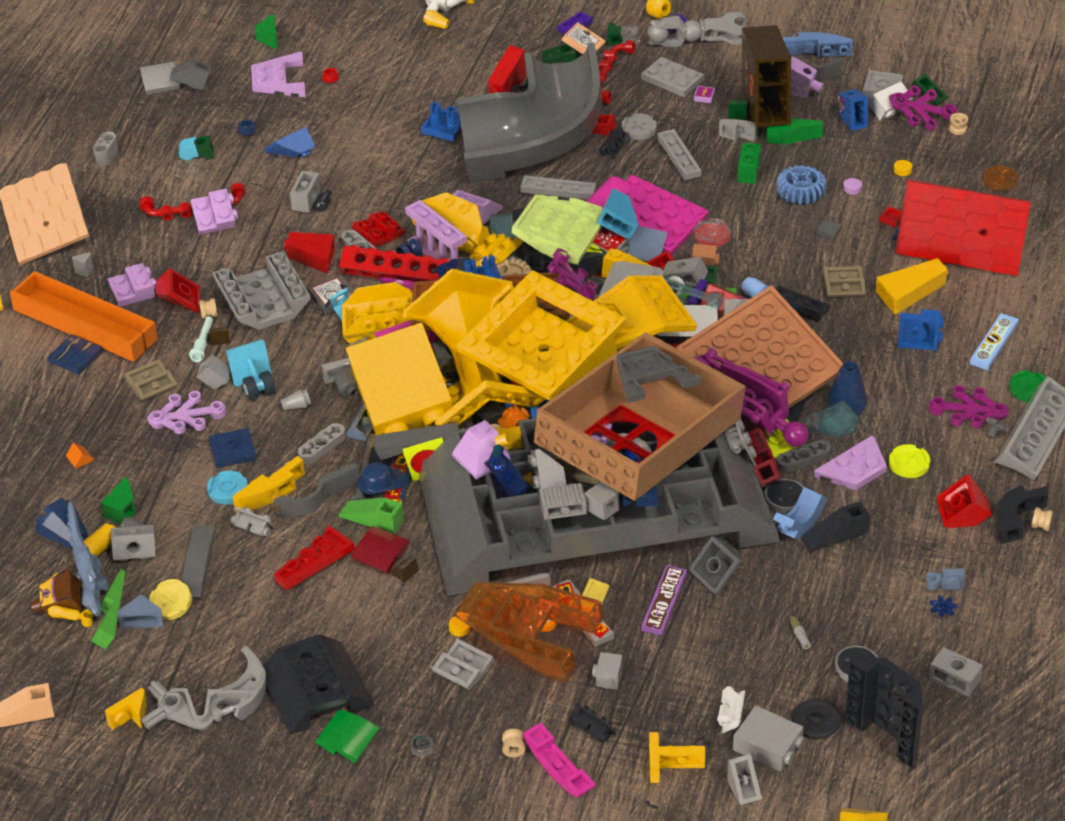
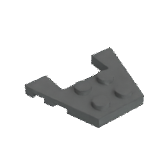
[616,346,701,403]

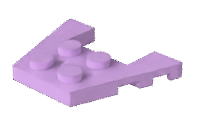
[251,51,306,97]

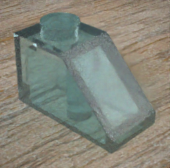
[816,401,859,437]

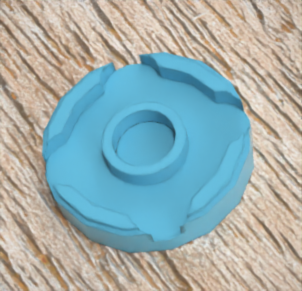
[207,470,248,505]

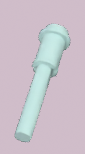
[189,317,213,362]

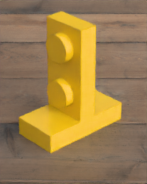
[649,732,705,783]

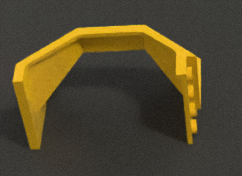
[403,269,546,426]

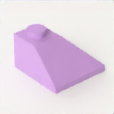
[452,420,511,479]

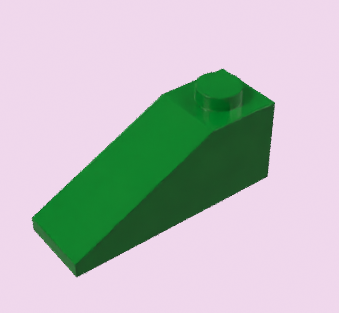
[767,118,824,145]

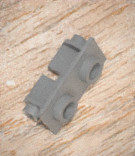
[231,506,276,537]

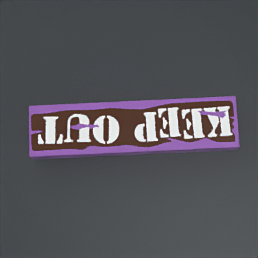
[641,565,687,636]

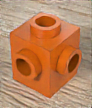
[497,405,531,428]

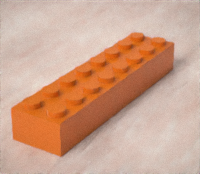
[10,271,158,362]

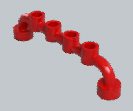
[599,40,635,105]
[139,183,246,221]

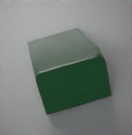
[542,44,578,63]
[910,74,949,106]

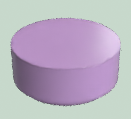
[843,178,862,195]

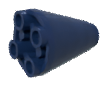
[827,361,867,418]

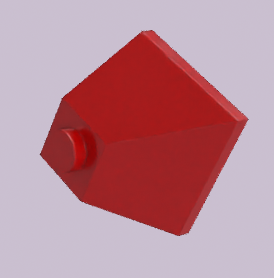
[156,268,201,313]
[936,474,992,528]

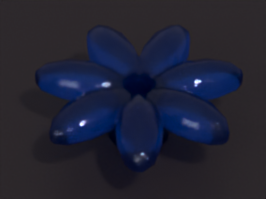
[930,595,958,617]

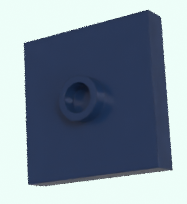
[209,428,257,468]

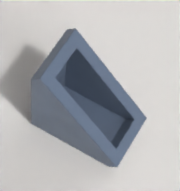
[118,594,164,629]

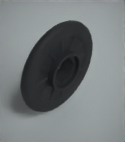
[792,699,842,738]

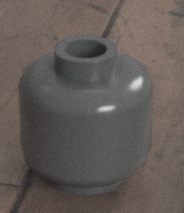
[334,366,360,396]

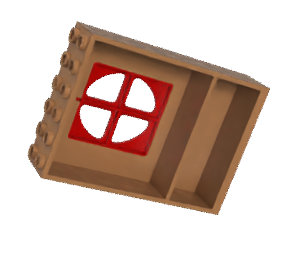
[534,332,746,501]

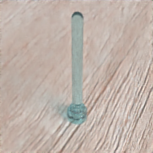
[664,278,724,309]

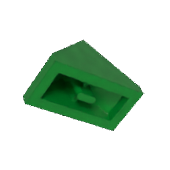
[255,14,278,48]

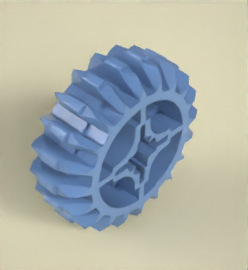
[776,164,826,206]

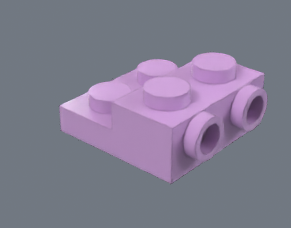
[190,189,238,235]
[107,263,156,307]

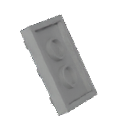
[641,57,704,97]

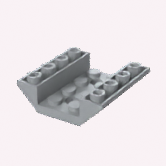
[212,251,311,330]

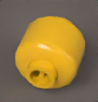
[646,0,671,19]

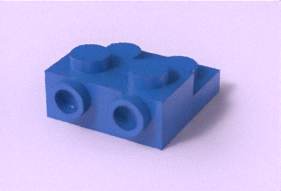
[898,309,944,350]

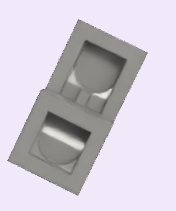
[719,119,758,142]

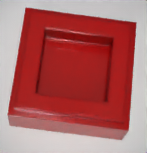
[879,206,902,227]

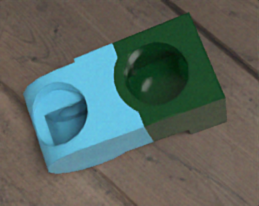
[179,135,214,160]

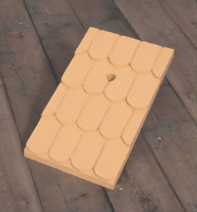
[0,163,90,265]

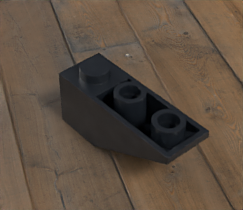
[802,501,870,551]

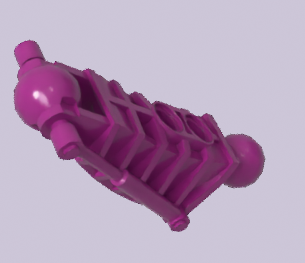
[693,348,809,447]

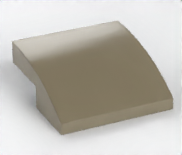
[823,266,866,297]
[124,359,178,401]

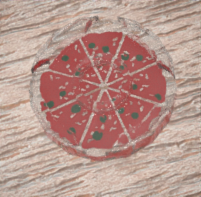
[694,218,731,247]

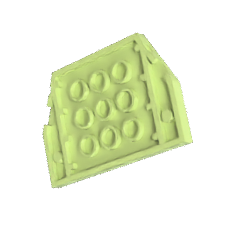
[511,194,603,265]

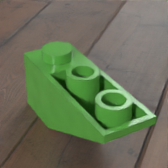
[339,497,404,534]

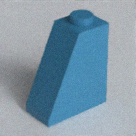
[596,188,638,240]

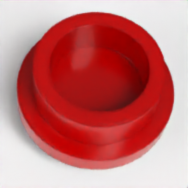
[322,68,339,83]

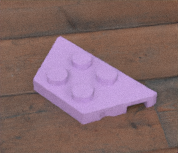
[814,436,887,490]

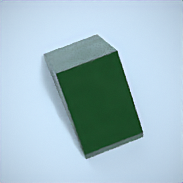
[728,100,747,121]

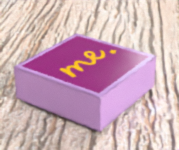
[694,86,715,103]

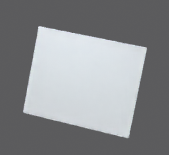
[658,305,717,336]

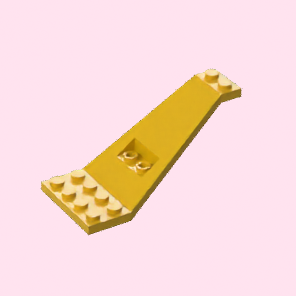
[540,275,698,352]

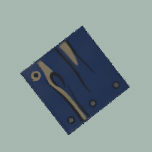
[47,334,103,375]

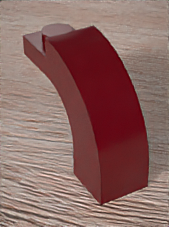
[748,427,782,488]

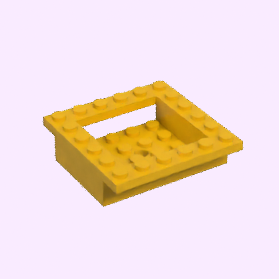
[456,270,627,400]

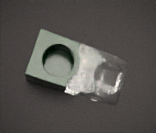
[607,23,639,46]

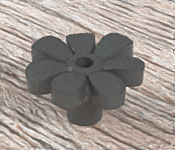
[985,417,1010,438]

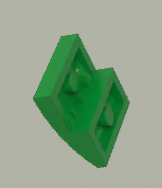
[315,709,379,764]

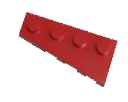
[274,525,355,590]

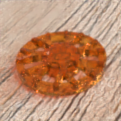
[983,166,1018,190]

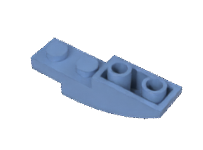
[782,32,853,58]

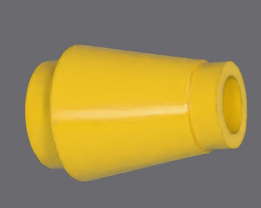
[423,9,450,29]

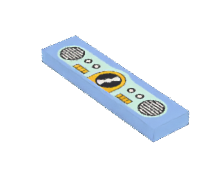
[970,313,1019,370]

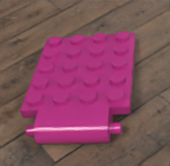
[586,175,709,255]

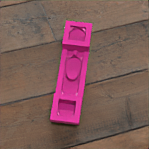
[523,723,596,798]

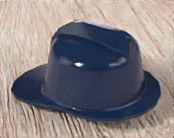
[357,462,406,494]

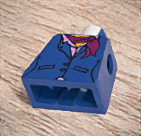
[838,89,868,131]

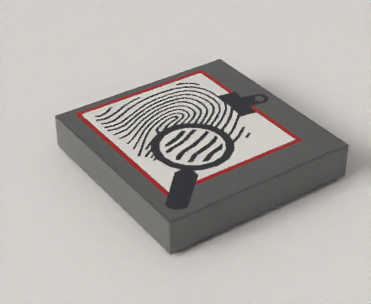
[308,275,354,315]

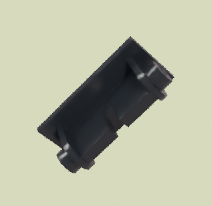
[599,124,627,159]
[570,703,617,742]

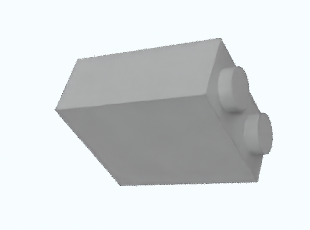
[733,705,805,772]

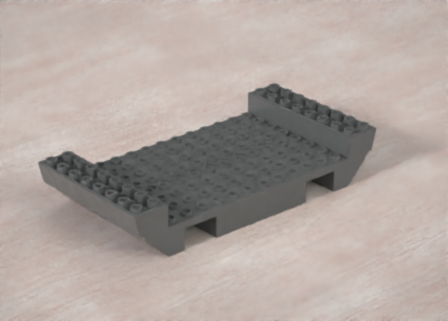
[419,418,780,596]

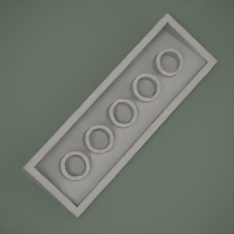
[994,376,1065,480]

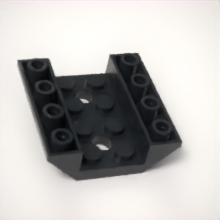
[263,634,374,734]
[845,658,923,770]

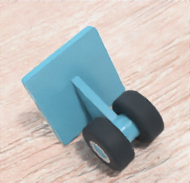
[226,339,276,400]

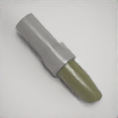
[790,616,811,649]

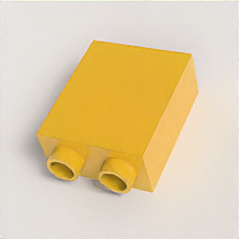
[346,322,453,435]

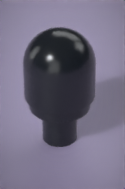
[314,189,332,212]

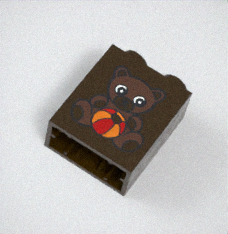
[742,25,791,127]

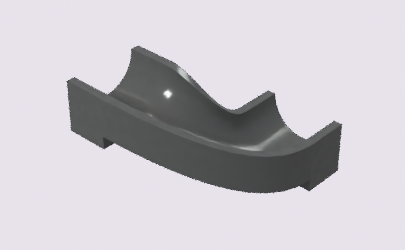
[457,42,602,183]

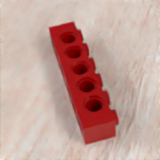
[339,245,457,282]

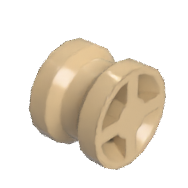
[949,113,968,135]
[199,298,217,319]
[1032,507,1053,531]
[502,729,525,757]

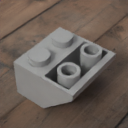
[528,449,566,492]

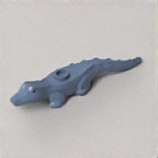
[67,501,109,617]

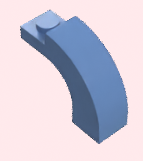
[773,487,828,539]

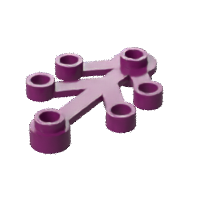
[889,86,957,131]
[547,248,597,301]
[929,385,1009,428]

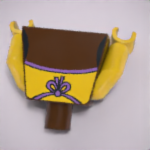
[30,568,93,627]

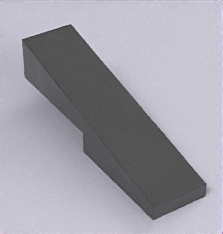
[373,422,459,460]

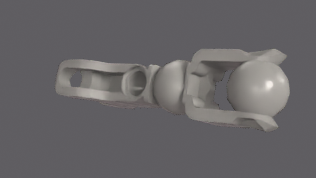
[647,12,747,47]

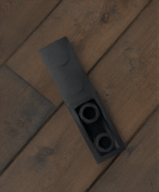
[526,251,604,274]

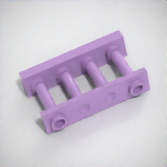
[405,200,467,270]

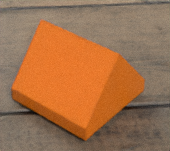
[66,442,94,469]

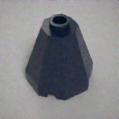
[35,498,88,549]

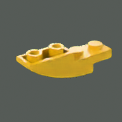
[233,456,305,513]

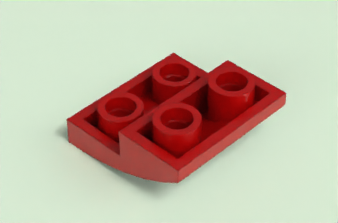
[352,211,405,247]

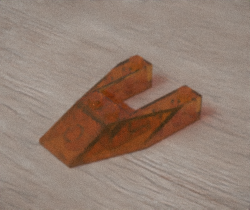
[455,582,603,682]

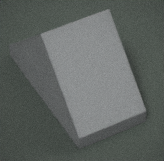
[727,754,762,805]

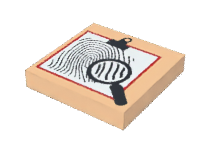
[562,22,606,54]

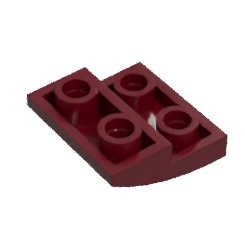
[350,526,410,575]

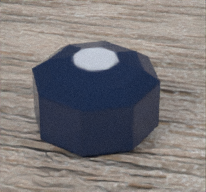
[238,120,256,136]

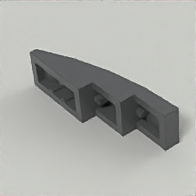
[181,525,216,600]

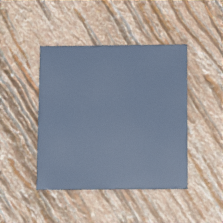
[627,226,668,261]

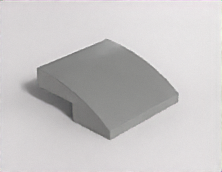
[140,62,180,94]
[432,639,495,690]

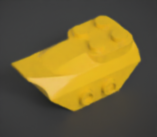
[411,192,490,255]
[341,282,413,343]

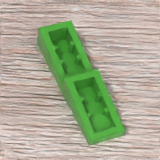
[91,569,125,650]

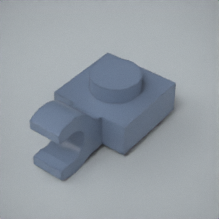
[926,568,965,590]

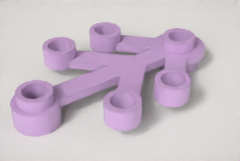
[147,391,226,434]

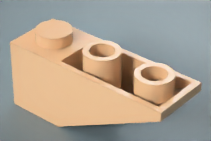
[0,683,55,727]

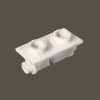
[717,686,745,733]

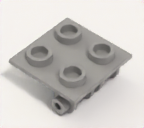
[724,418,757,466]

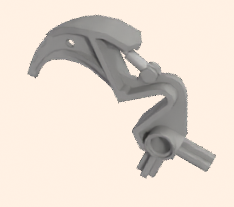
[141,646,266,731]

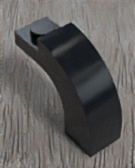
[995,485,1049,544]

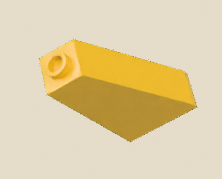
[876,258,948,314]

